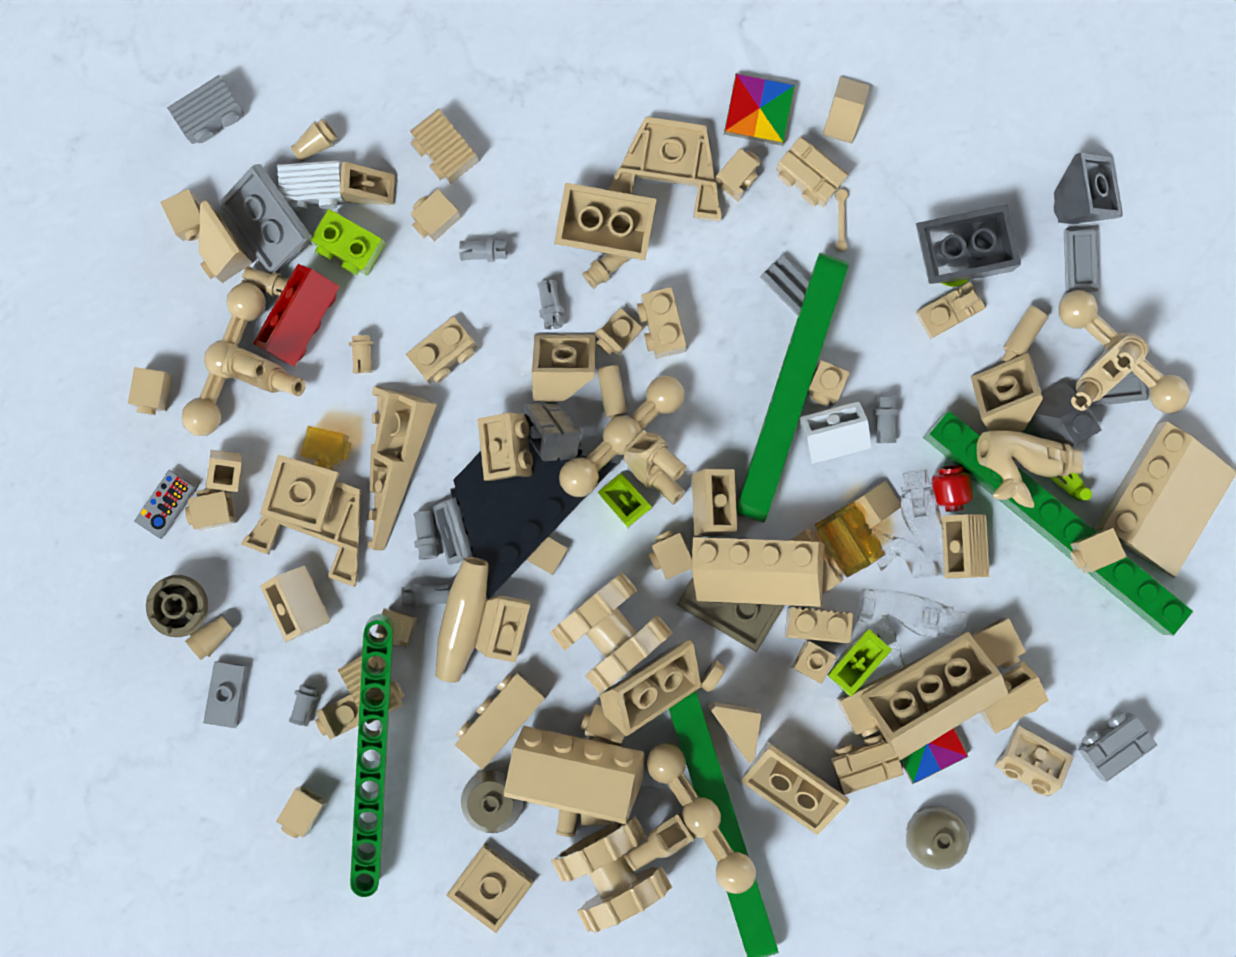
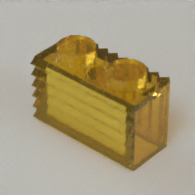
[814,502,885,578]

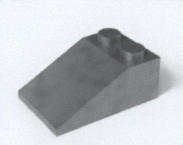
[916,204,1021,284]

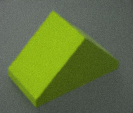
[597,473,652,529]
[827,629,892,697]

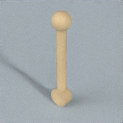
[835,189,848,252]

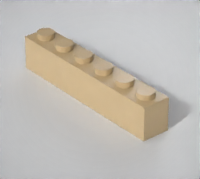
[837,618,1026,737]

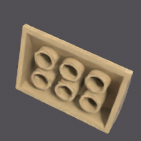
[1094,421,1236,578]

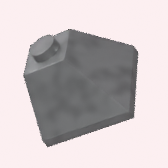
[1053,153,1122,224]
[1021,380,1102,447]

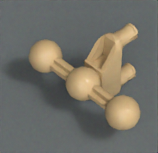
[182,283,306,436]
[1058,290,1190,413]
[559,376,686,505]
[625,743,756,894]

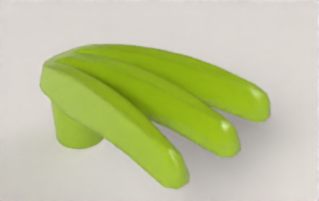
[1049,473,1092,501]

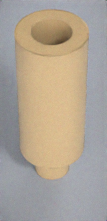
[1001,306,1048,363]
[597,365,628,420]

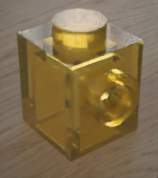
[301,426,351,470]

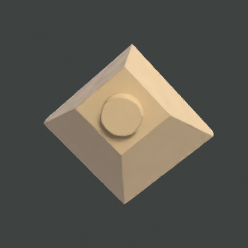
[199,200,253,283]
[532,334,596,402]
[971,353,1043,432]

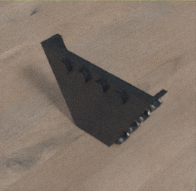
[450,443,617,599]

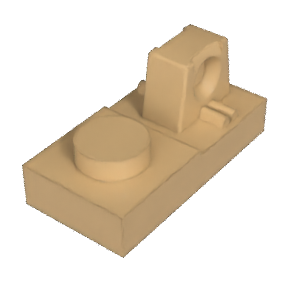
[916,282,986,339]

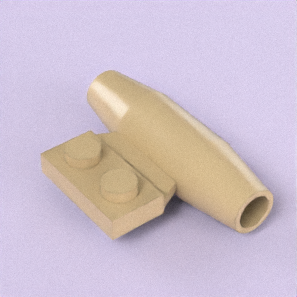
[435,557,530,683]

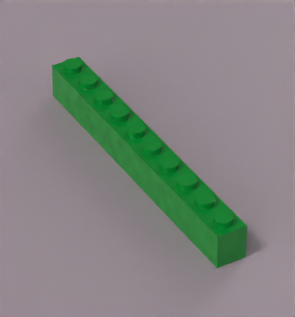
[923,411,1194,636]

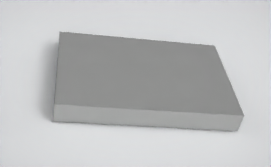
[219,164,313,274]

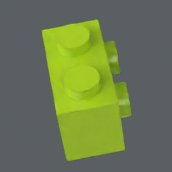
[310,209,386,276]

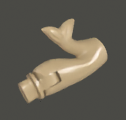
[977,431,1083,508]

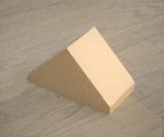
[823,77,869,144]
[340,162,395,205]
[833,481,902,540]

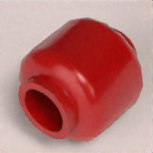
[931,465,973,512]

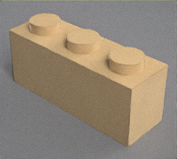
[455,672,546,770]

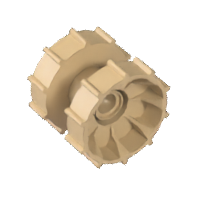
[549,572,672,694]
[551,816,673,933]

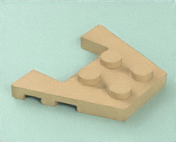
[608,117,722,222]
[241,481,361,587]

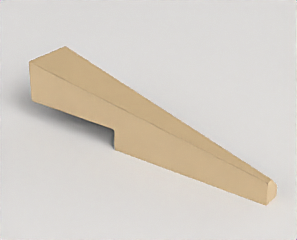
[368,386,437,550]

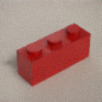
[253,264,340,367]

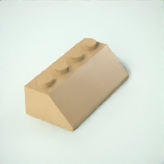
[692,537,824,607]
[860,632,1009,760]
[504,726,644,824]

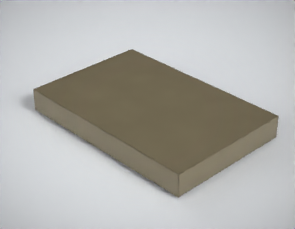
[676,577,784,653]

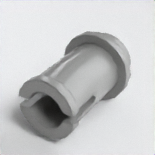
[289,685,319,726]

